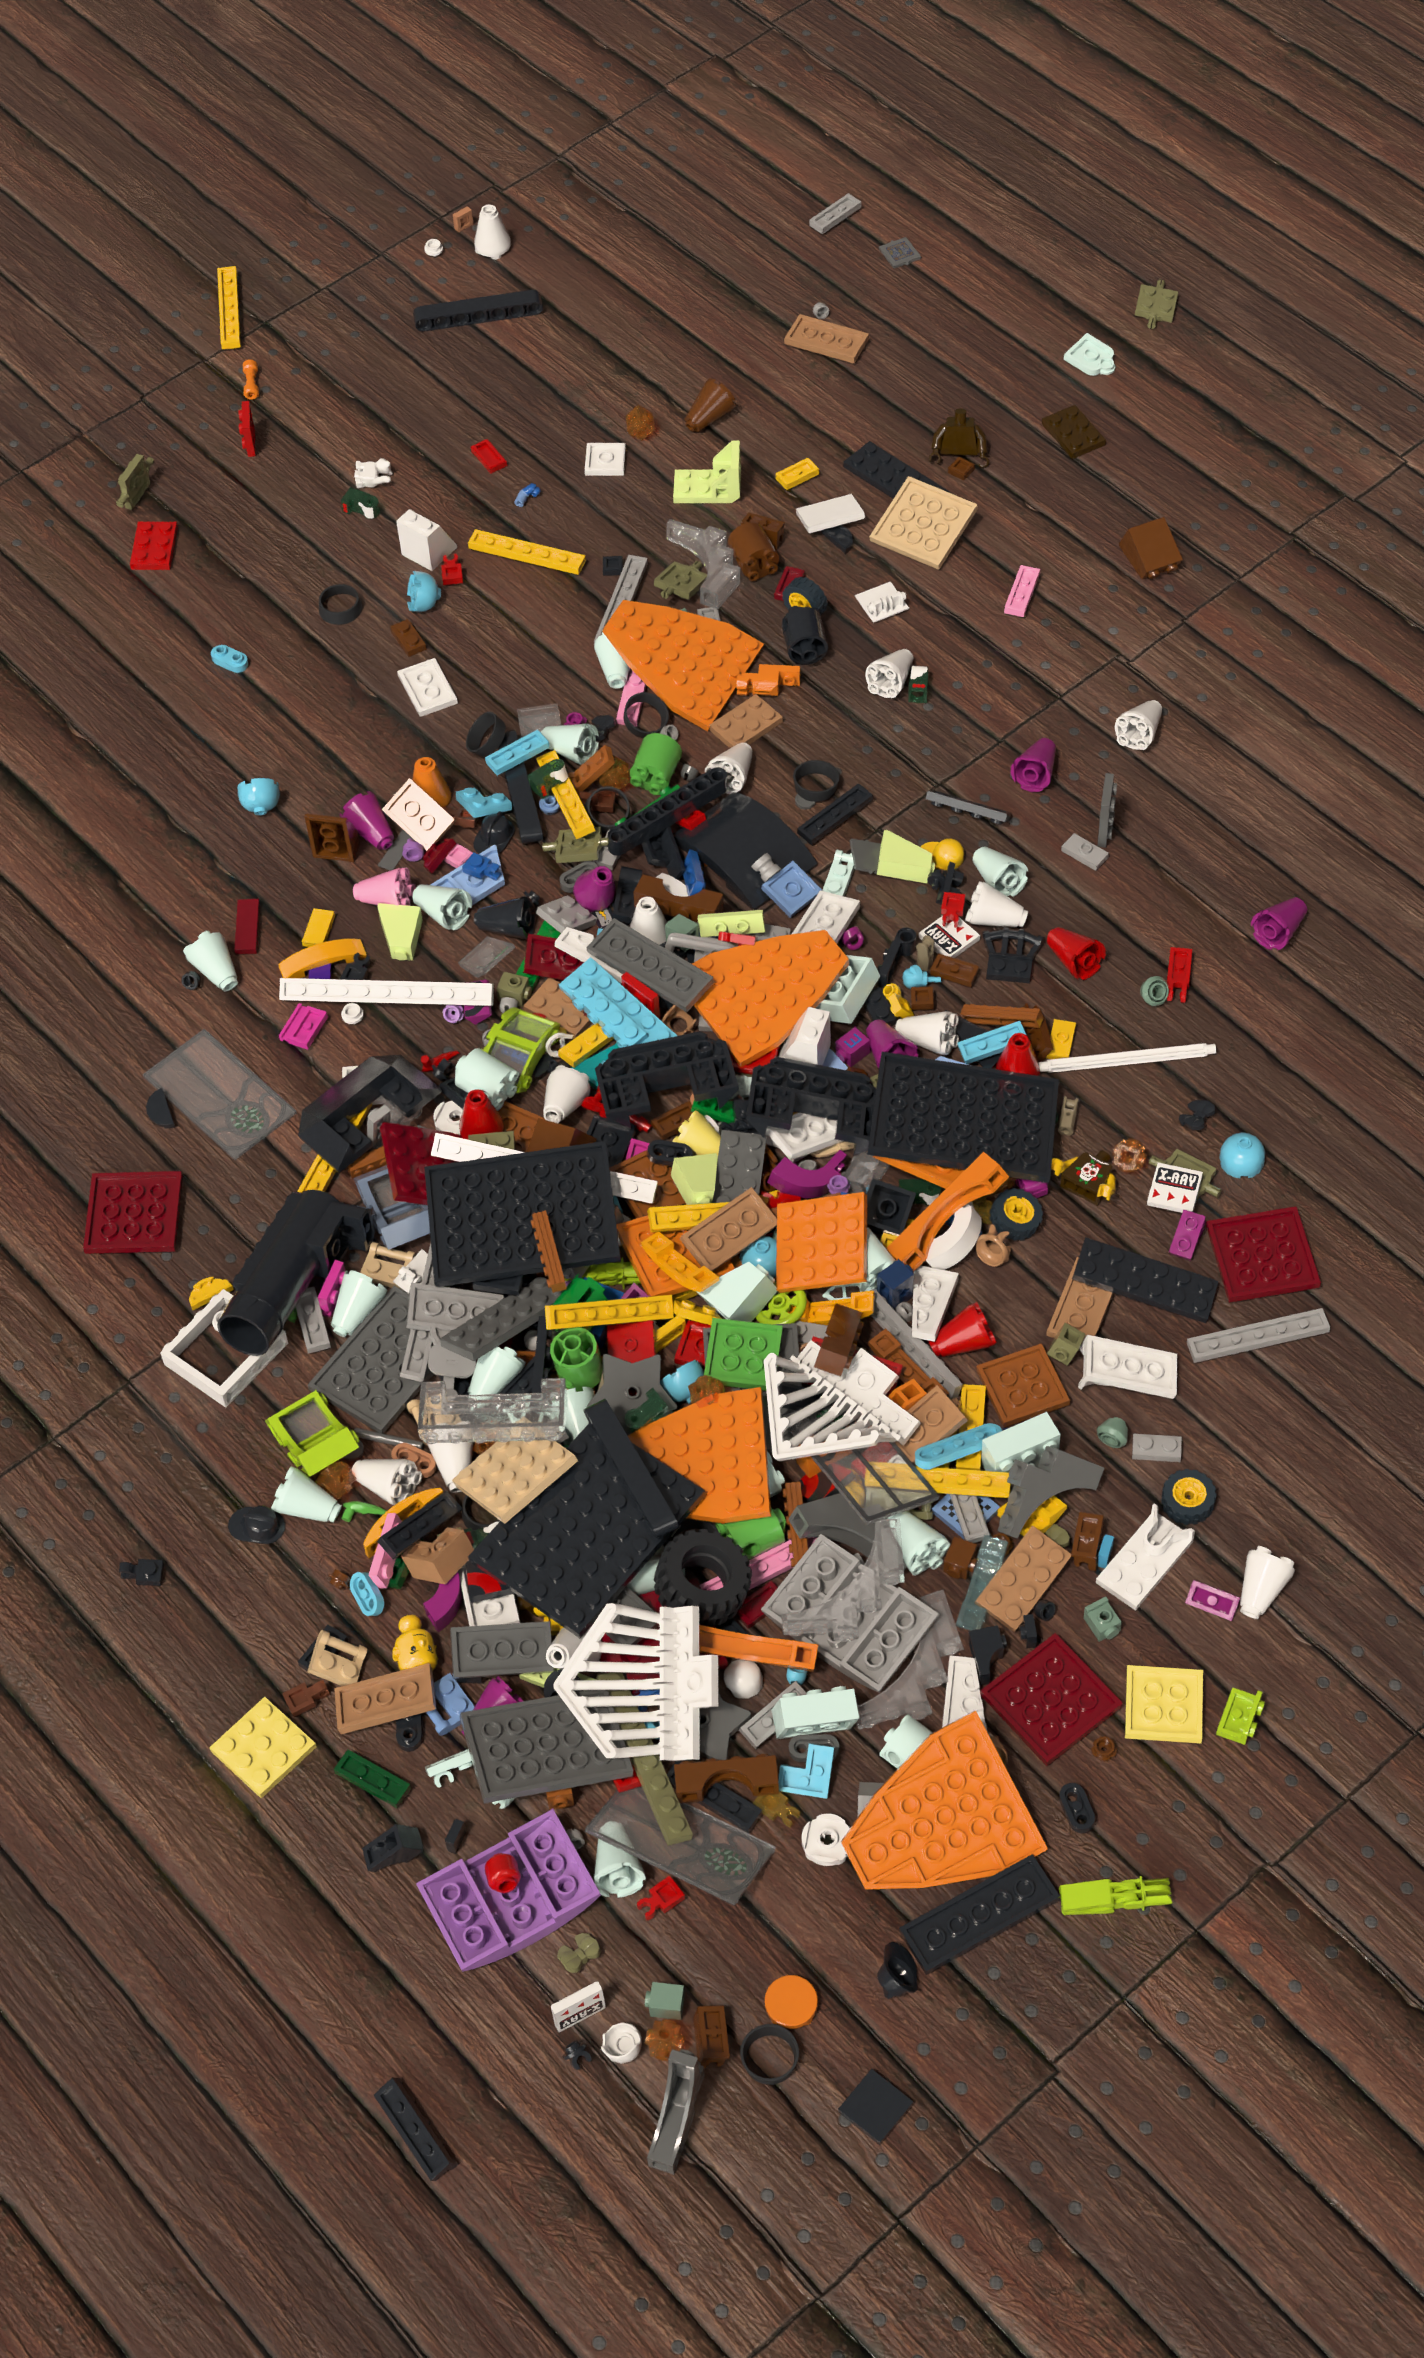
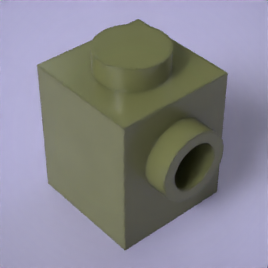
[496,972,532,1007]
[1047,1323,1085,1365]

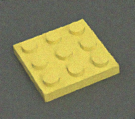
[1125,1665,1203,1743]
[209,1697,316,1799]

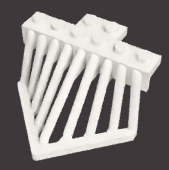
[764,1340,921,1461]
[554,1603,718,1761]

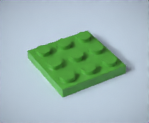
[703,1318,783,1391]

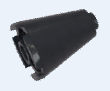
[474,896,536,939]

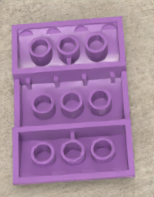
[416,1809,601,1972]

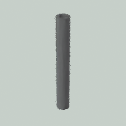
[354,1428,424,1450]

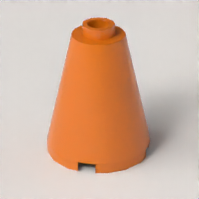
[412,757,451,808]

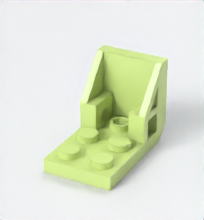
[673,441,741,503]

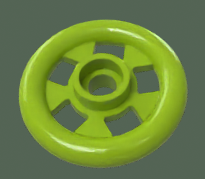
[755,1282,807,1325]

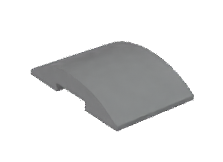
[761,1534,939,1693]

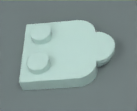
[1064,333,1115,376]

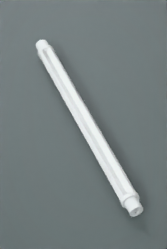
[1039,1043,1216,1073]

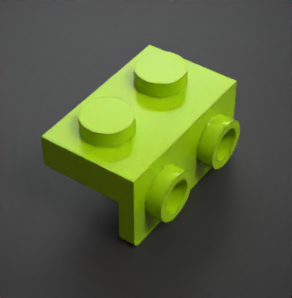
[1216,1687,1265,1745]

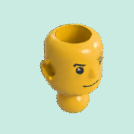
[392,1615,438,1671]

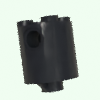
[782,606,828,665]

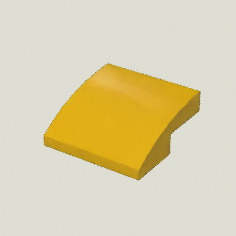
[997,1495,1067,1536]

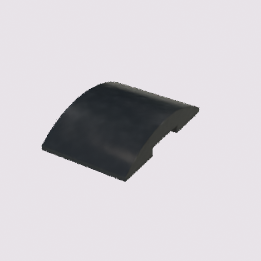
[673,792,818,910]

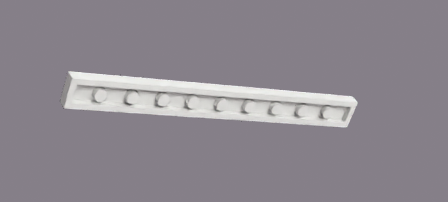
[279,978,494,1006]
[431,1133,658,1204]

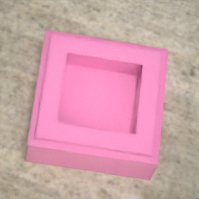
[444,844,473,868]

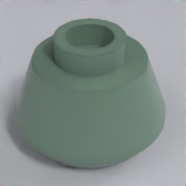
[1140,976,1169,1006]
[1097,1417,1128,1448]

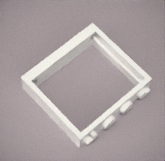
[161,1289,288,1407]

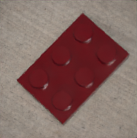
[523,933,584,980]

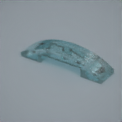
[956,1535,1008,1631]

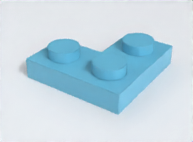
[456,788,512,818]
[778,1743,835,1799]

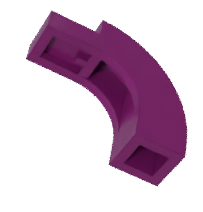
[767,1150,847,1198]

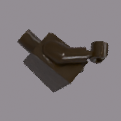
[928,408,989,468]

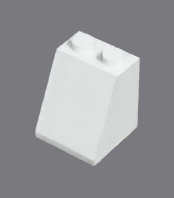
[396,509,457,571]
[779,1007,831,1066]

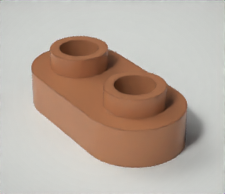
[391,1443,437,1478]

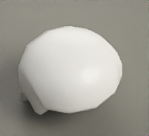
[724,1659,763,1699]
[601,2022,642,2064]

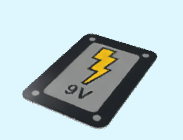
[592,906,613,929]

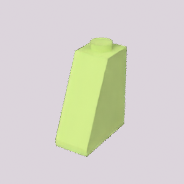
[877,830,935,883]
[377,903,423,960]
[671,1153,718,1205]

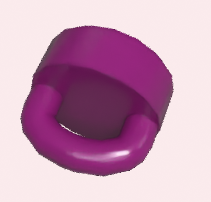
[840,926,864,950]

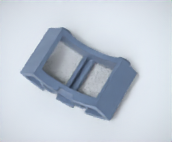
[353,1165,430,1250]

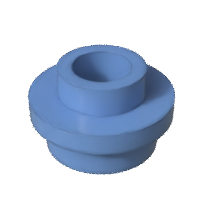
[539,795,560,815]

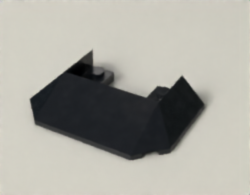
[595,1031,739,1128]
[298,1055,442,1173]
[746,1057,876,1156]

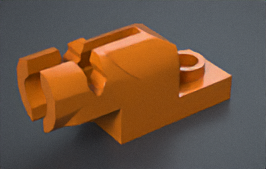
[737,664,800,696]

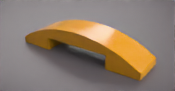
[278,939,367,979]
[641,1231,719,1292]
[788,1291,875,1325]
[363,1488,443,1559]

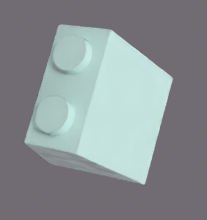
[696,1262,777,1322]

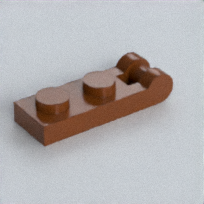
[568,745,615,795]

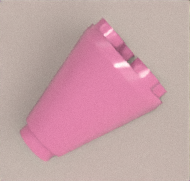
[353,868,416,906]

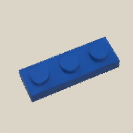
[683,849,706,896]

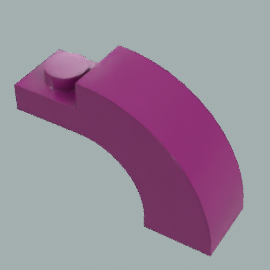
[423,1572,462,1632]

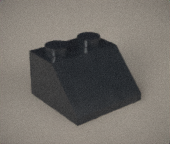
[866,1178,916,1236]

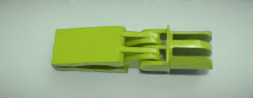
[564,1258,641,1289]
[1059,1876,1172,1915]

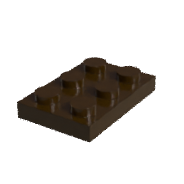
[1042,405,1106,459]

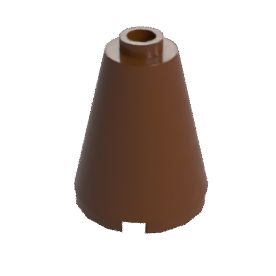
[685,378,736,432]

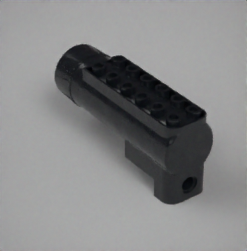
[217,1190,375,1356]

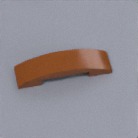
[868,1328,949,1396]

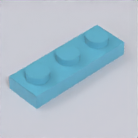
[485,730,550,775]
[957,1021,1026,1064]

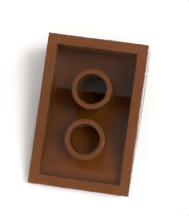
[304,813,360,862]

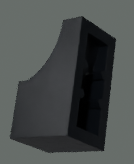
[968,1625,1007,1686]
[362,1824,424,1872]

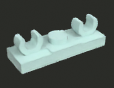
[425,1749,473,1788]

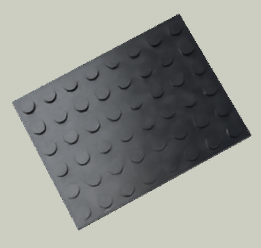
[867,1051,1059,1183]
[424,1141,621,1287]
[468,1424,706,1638]

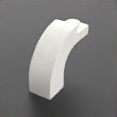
[926,1201,982,1270]

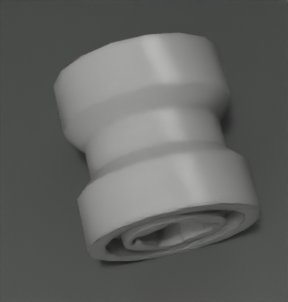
[751,853,781,882]

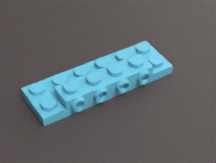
[559,957,677,1048]

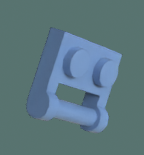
[426,1673,475,1736]

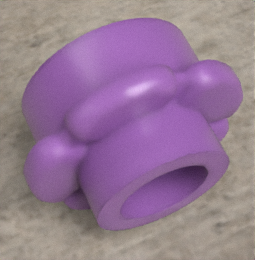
[443,1004,464,1023]
[827,1175,850,1194]

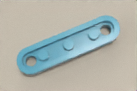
[915,1423,1002,1470]

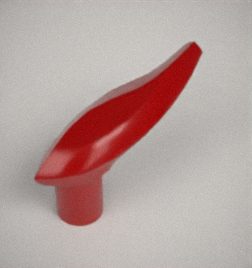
[421,1051,459,1072]

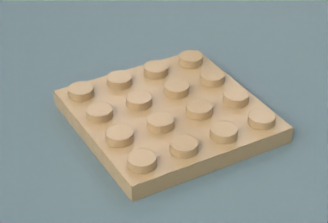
[869,476,978,570]
[452,1419,578,1524]

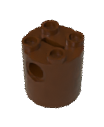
[728,522,779,581]

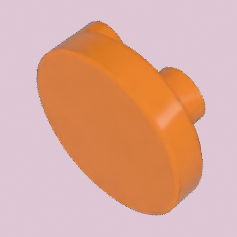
[765,1975,818,2029]

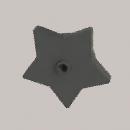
[586,1354,677,1436]
[657,1692,751,1760]

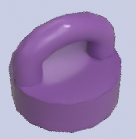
[402,838,424,862]

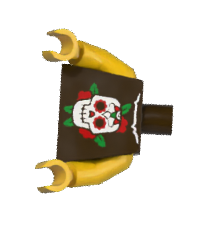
[1051,1150,1116,1206]

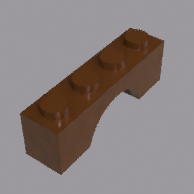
[634,875,724,922]
[814,1303,864,1377]
[674,1754,779,1803]

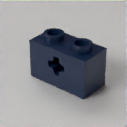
[876,1259,914,1310]

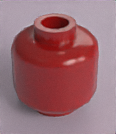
[485,1853,521,1893]

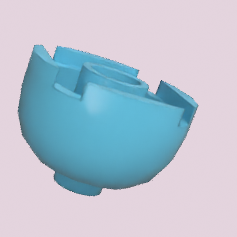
[407,571,441,612]
[237,778,280,815]
[1219,1132,1265,1178]
[740,1236,777,1279]
[660,1360,705,1404]

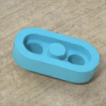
[211,645,248,673]
[350,1572,384,1616]

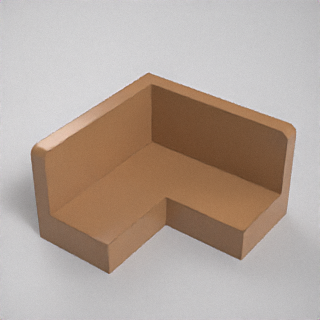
[401,1527,474,1584]

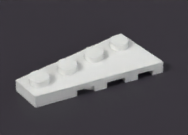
[555,927,623,983]
[912,1266,959,1342]
[942,1656,987,1731]

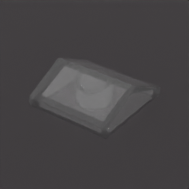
[517,704,561,738]
[458,936,515,978]

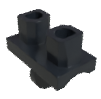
[927,861,964,905]

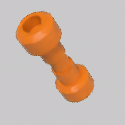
[243,360,259,400]

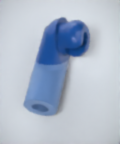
[514,483,540,507]

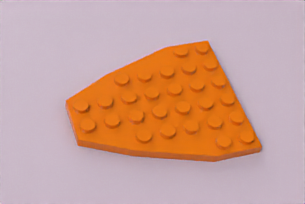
[603,600,764,732]
[692,930,849,1067]
[628,1387,771,1523]
[841,1710,1048,1889]

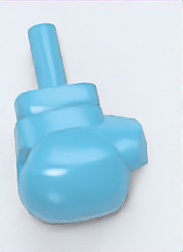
[902,965,941,989]

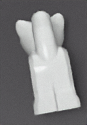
[355,458,393,488]

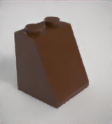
[1119,517,1183,579]
[527,1118,597,1152]

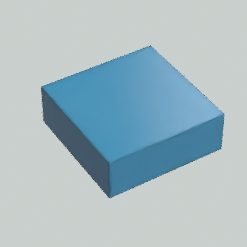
[1097,1535,1114,1568]

